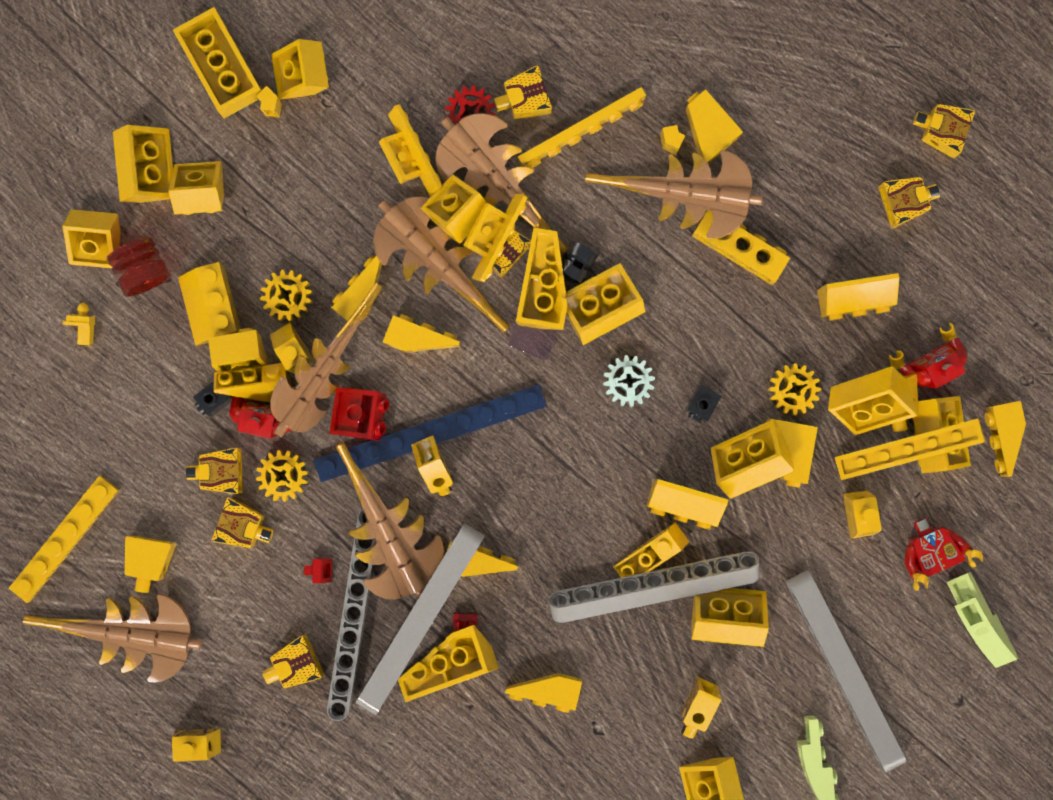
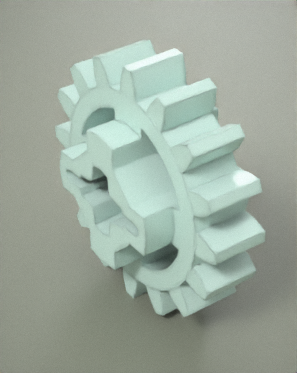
[603,355,655,407]

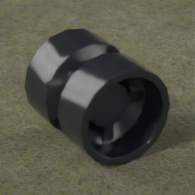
[561,241,598,285]

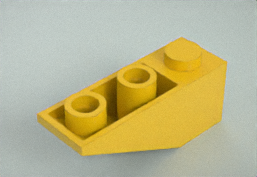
[331,256,382,323]
[383,314,461,353]
[214,363,291,402]
[984,401,1026,477]
[613,522,689,578]
[447,540,518,577]
[505,673,582,713]

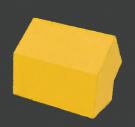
[256,86,282,118]
[660,125,685,155]

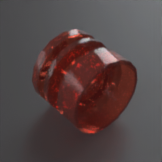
[106,237,171,297]

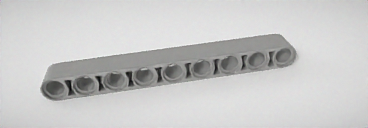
[327,509,376,721]
[356,523,485,715]
[549,551,760,623]
[786,570,906,773]

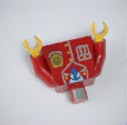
[889,323,968,388]
[229,396,291,438]
[904,518,983,591]

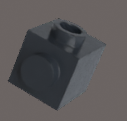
[193,381,233,417]
[684,385,722,424]

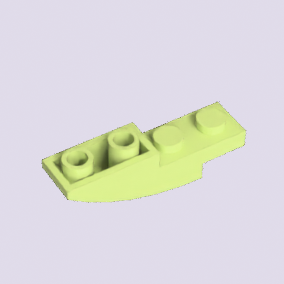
[947,572,1019,668]
[797,715,839,800]

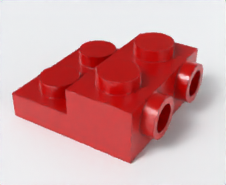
[329,387,389,441]

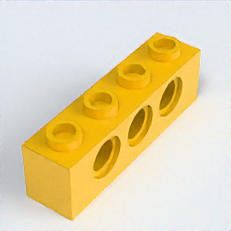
[692,210,790,285]

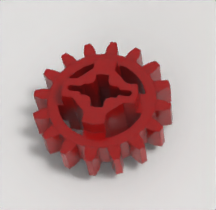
[445,85,496,125]

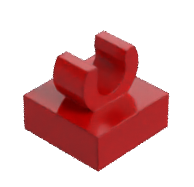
[304,558,333,584]
[452,613,477,633]

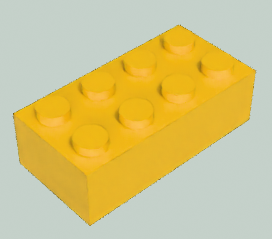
[173,7,262,119]

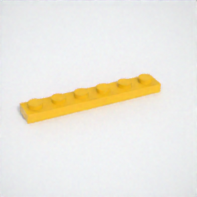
[518,87,646,168]
[835,418,985,480]
[9,476,120,603]

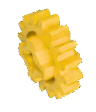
[260,270,313,322]
[768,363,821,416]
[256,450,309,502]

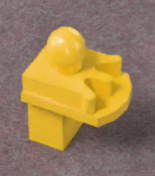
[62,303,95,345]

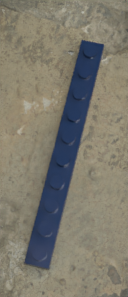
[314,385,546,482]

